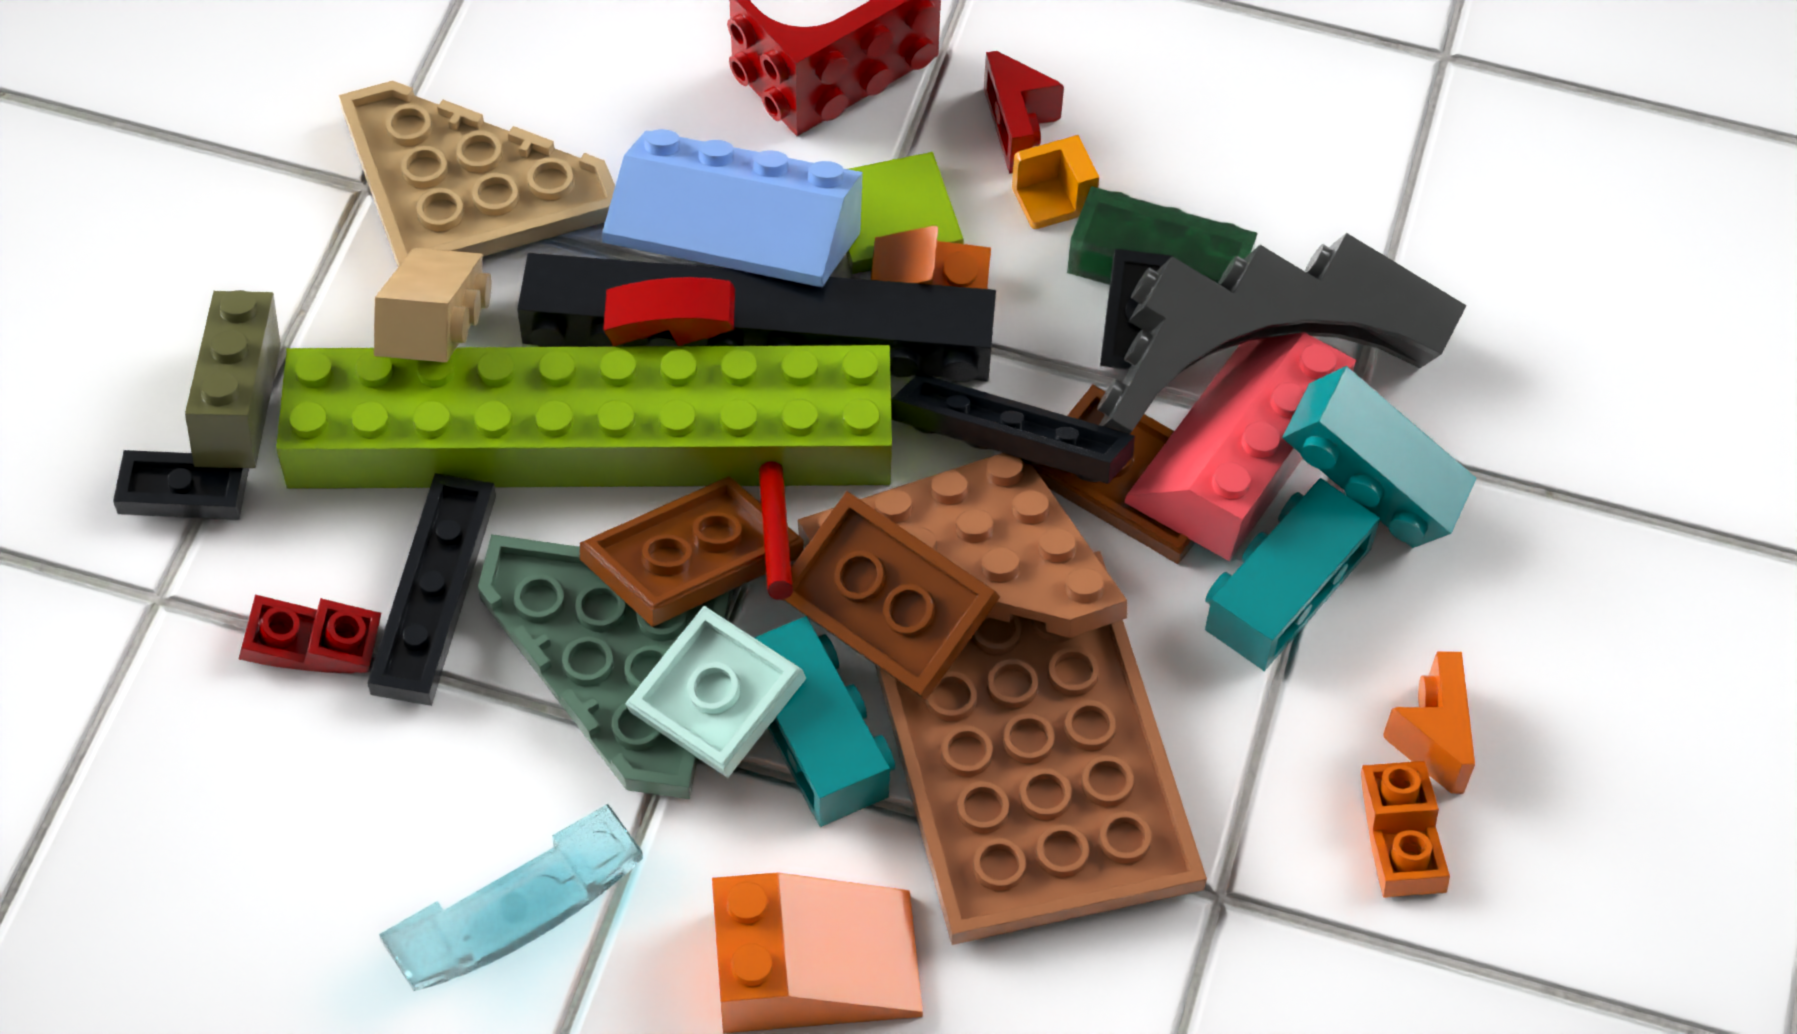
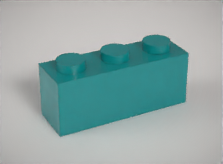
[1282,366,1477,548]
[1205,478,1380,672]
[754,616,895,827]

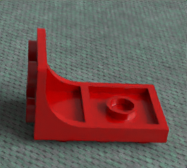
[727,0,941,136]

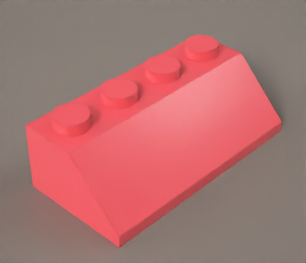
[1124,332,1357,562]

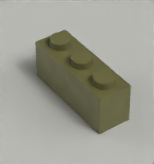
[185,290,281,468]

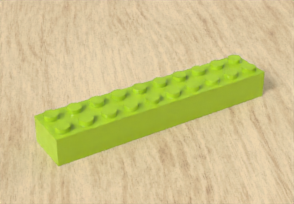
[276,345,892,489]

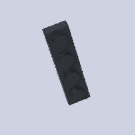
[891,373,1135,484]
[367,473,496,706]

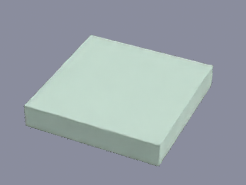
[625,606,806,778]

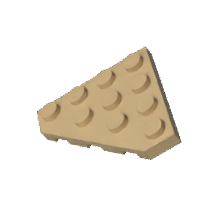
[338,80,615,267]

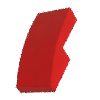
[603,277,735,346]
[238,594,382,673]

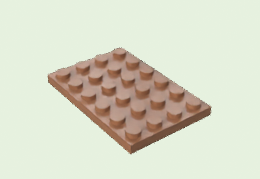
[875,551,1207,945]

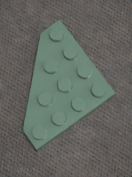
[478,534,733,799]

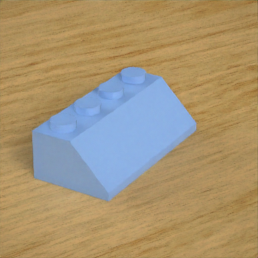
[602,129,863,287]

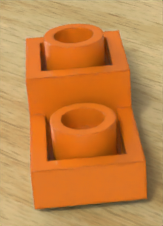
[1361,761,1450,898]

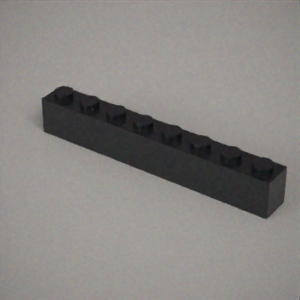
[517,253,996,382]

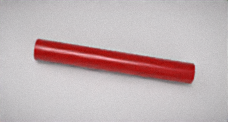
[759,461,793,600]

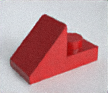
[983,51,1064,174]

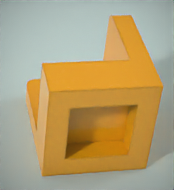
[1012,135,1100,229]

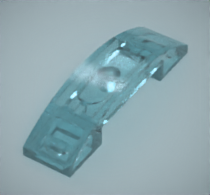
[379,804,643,991]

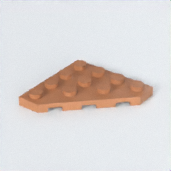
[797,453,1127,638]

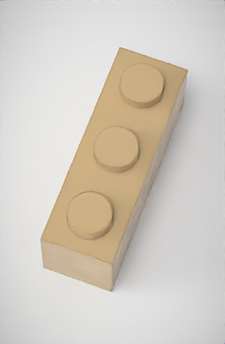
[374,248,492,362]

